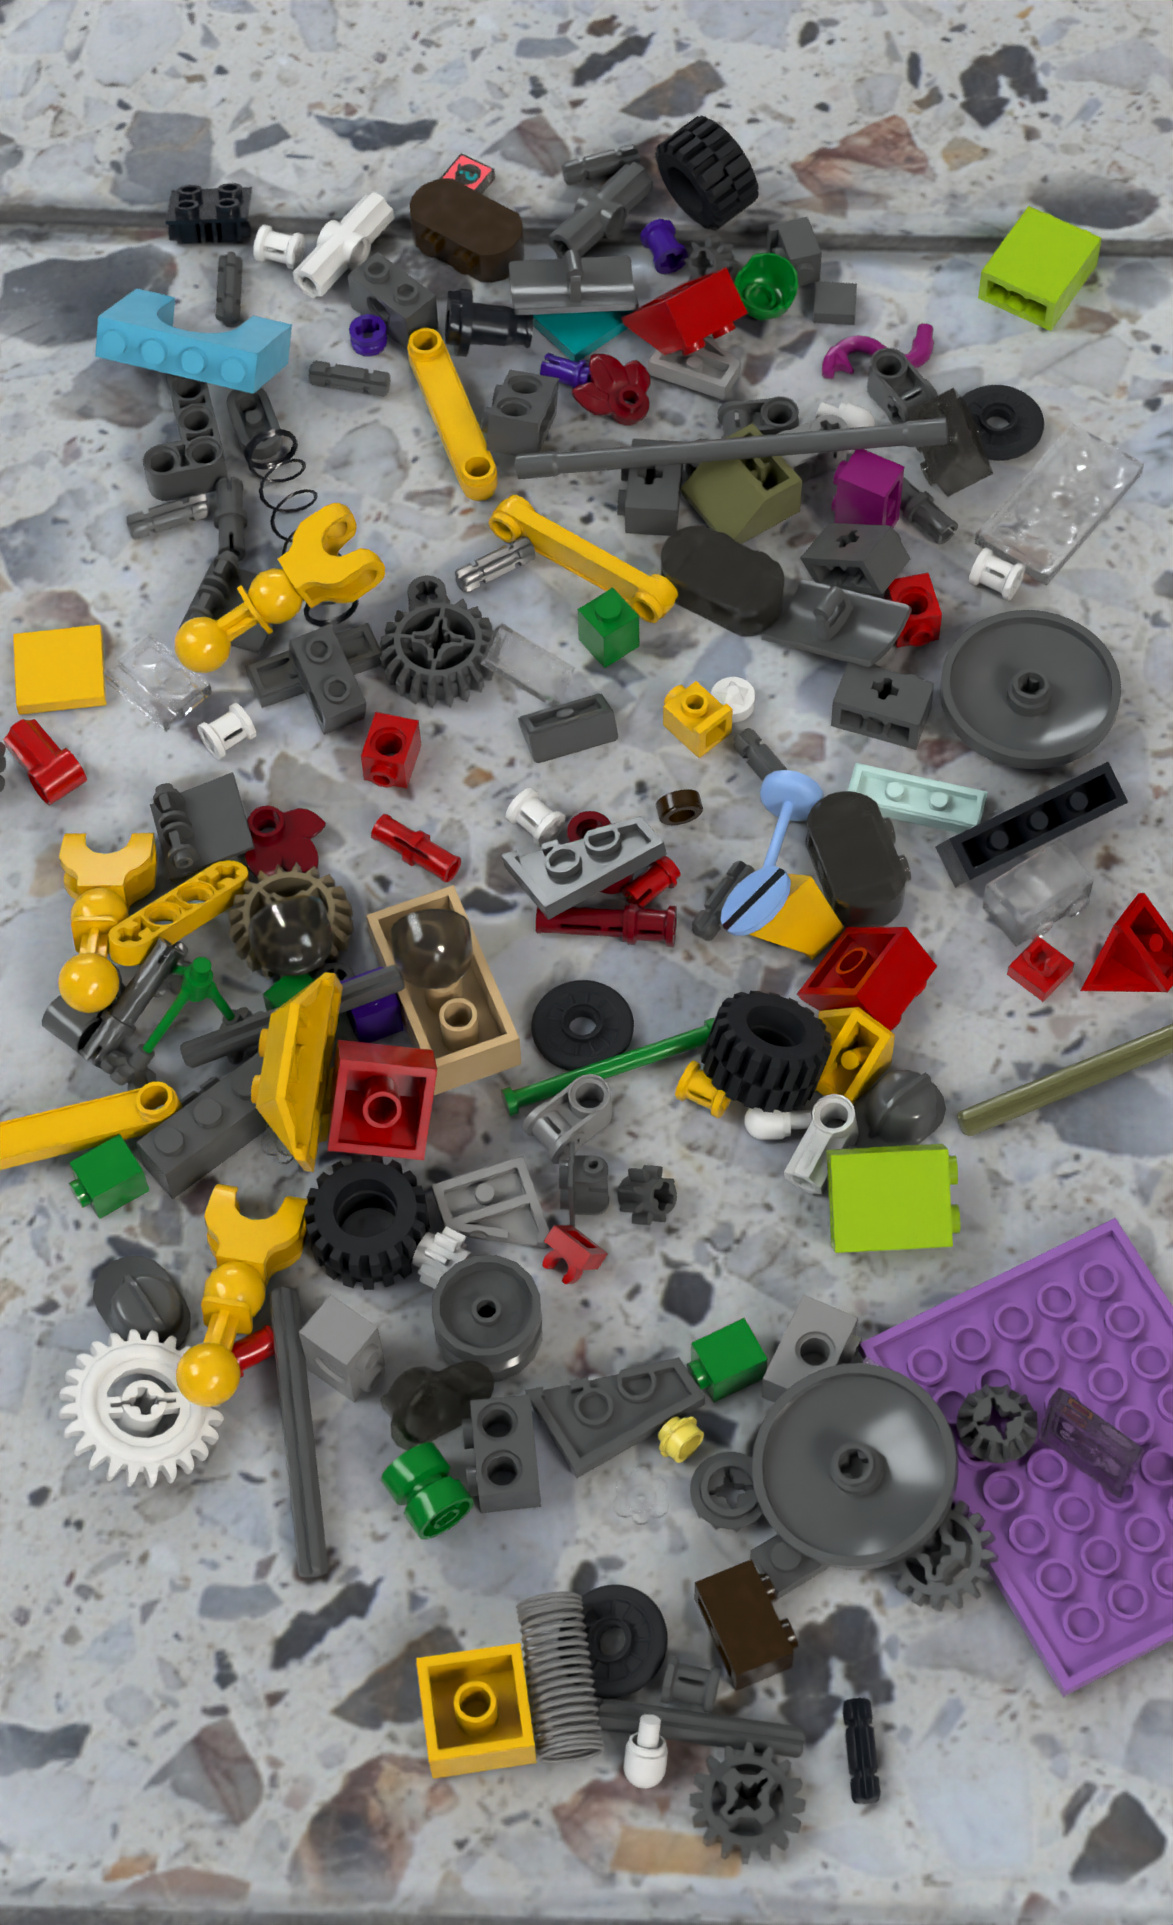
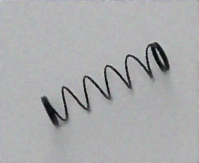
[244,429,359,627]

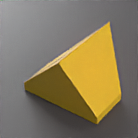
[749,873,843,960]
[816,1007,895,1104]

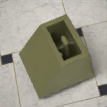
[681,423,802,551]

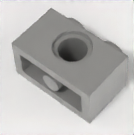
[299,1294,385,1403]
[762,1294,862,1403]

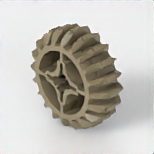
[228,862,354,980]

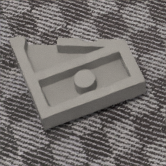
[647,336,741,400]
[431,1156,550,1248]

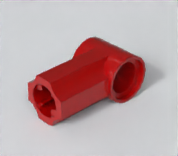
[3,719,87,806]

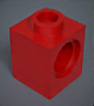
[884,573,942,648]
[361,712,422,789]

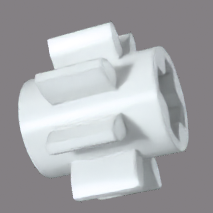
[413,1226,473,1289]

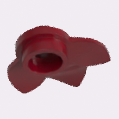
[571,354,651,426]
[245,805,326,878]

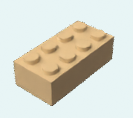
[366,885,522,1095]

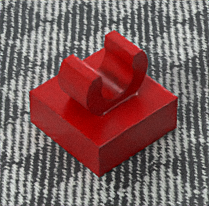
[1007,936,1074,1002]
[542,1225,608,1284]

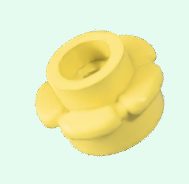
[658,1416,704,1463]

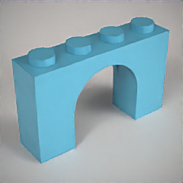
[95,288,292,394]

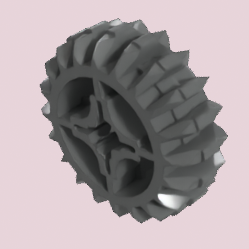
[380,595,499,709]

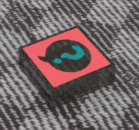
[440,153,495,194]

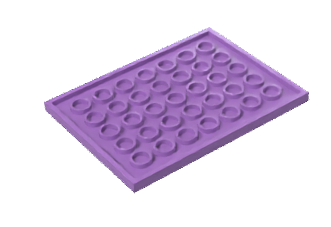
[859,1218,1173,1697]

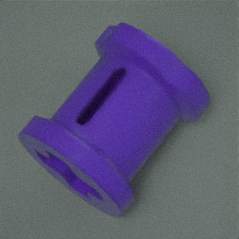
[640,219,689,274]

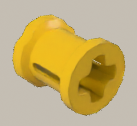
[675,1060,731,1119]

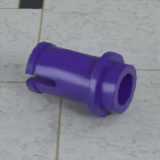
[540,353,592,389]

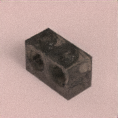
[908,387,993,497]

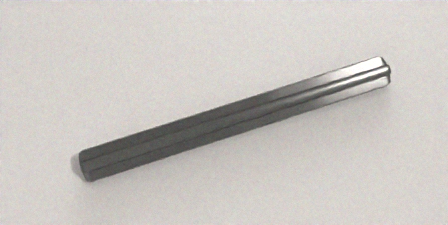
[269,1286,328,1578]

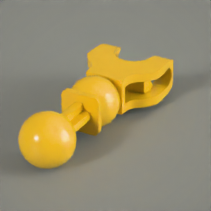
[174,503,385,673]
[58,833,158,1013]
[176,1184,309,1407]

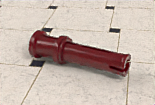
[536,903,677,947]

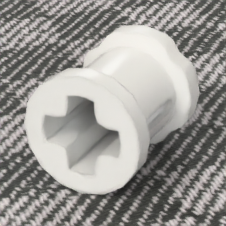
[254,225,305,270]
[969,547,1026,601]
[197,703,256,760]
[505,788,566,847]

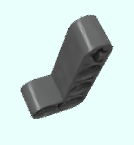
[143,373,228,501]

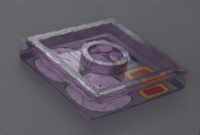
[1038,1387,1145,1498]

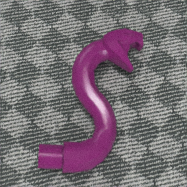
[822,323,934,379]

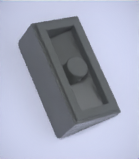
[518,693,618,763]

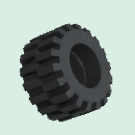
[655,115,759,231]
[701,991,832,1113]
[304,1155,430,1290]

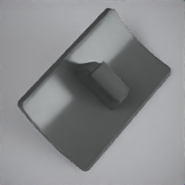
[508,249,639,315]
[761,580,912,667]

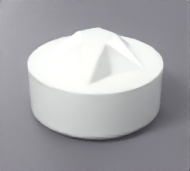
[711,677,755,722]

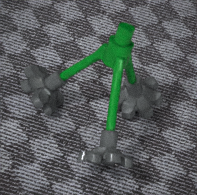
[101,941,264,1091]

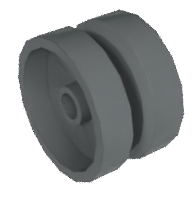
[432,1255,542,1382]

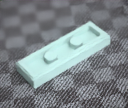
[845,763,988,833]

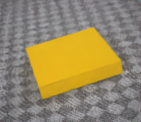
[13,624,107,715]

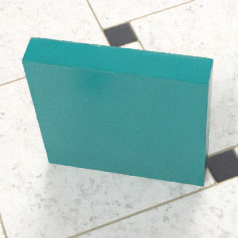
[533,310,634,362]

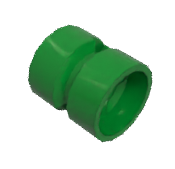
[380,1442,474,1540]

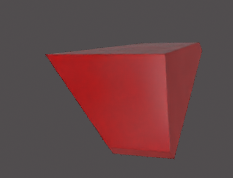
[1080,893,1173,993]

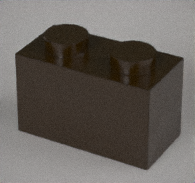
[694,1559,798,1691]

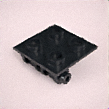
[165,183,252,245]

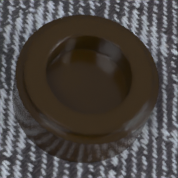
[656,789,703,825]

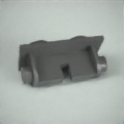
[559,1142,609,1227]

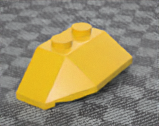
[251,972,343,1172]

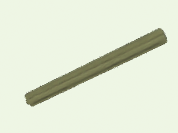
[957,1023,1173,1136]

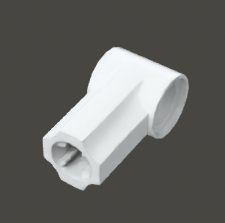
[784,1094,859,1195]

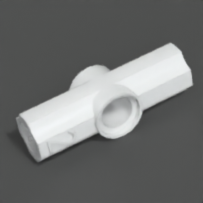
[293,192,394,299]

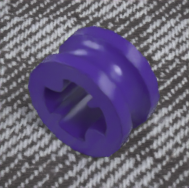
[349,314,388,356]

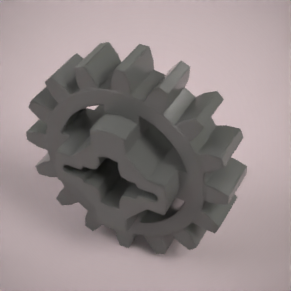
[886,1500,998,1612]
[689,1742,806,1864]

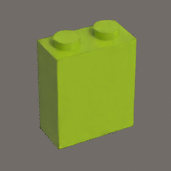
[978,206,1102,331]
[826,1144,961,1253]

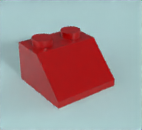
[621,267,748,356]
[797,927,937,1031]
[327,1040,438,1160]

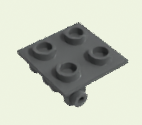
[179,551,274,654]
[150,772,255,881]

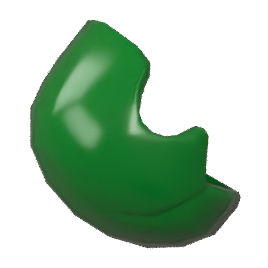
[734,253,799,321]

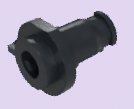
[445,288,533,357]

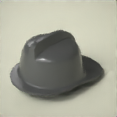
[842,1070,946,1148]
[93,1256,191,1349]

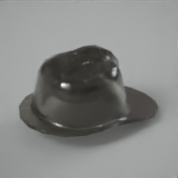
[380,1361,494,1450]

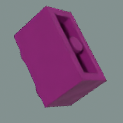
[831,449,905,528]

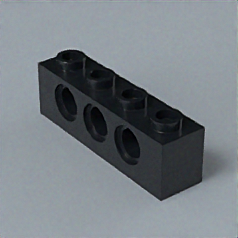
[935,762,1129,887]

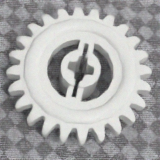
[59,1329,224,1488]

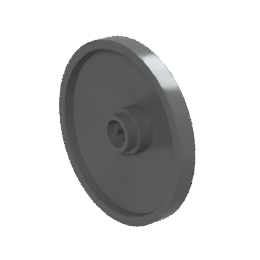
[940,610,1121,769]
[752,1363,958,1570]

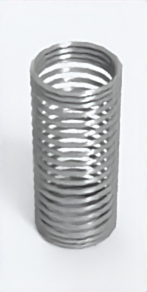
[516,1592,605,1763]

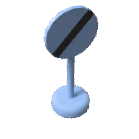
[721,770,824,936]

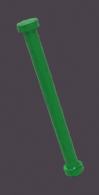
[501,1018,715,1116]

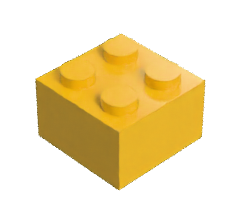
[416,1643,537,1779]

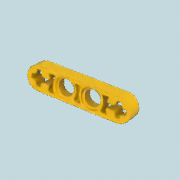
[108,860,249,966]

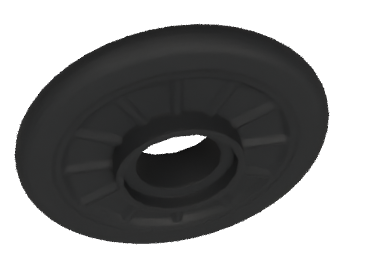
[951,385,1044,461]
[531,980,634,1071]
[558,1584,668,1699]

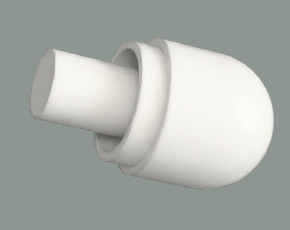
[816,402,875,428]
[744,1107,812,1140]
[624,1714,668,1789]

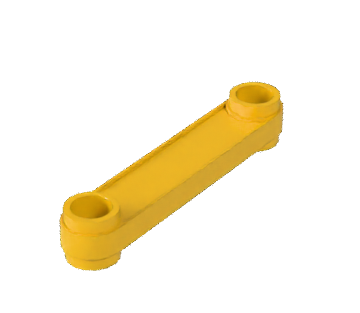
[407,328,498,501]
[488,495,678,623]
[0,1081,183,1170]

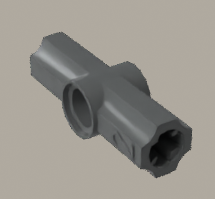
[549,162,653,259]

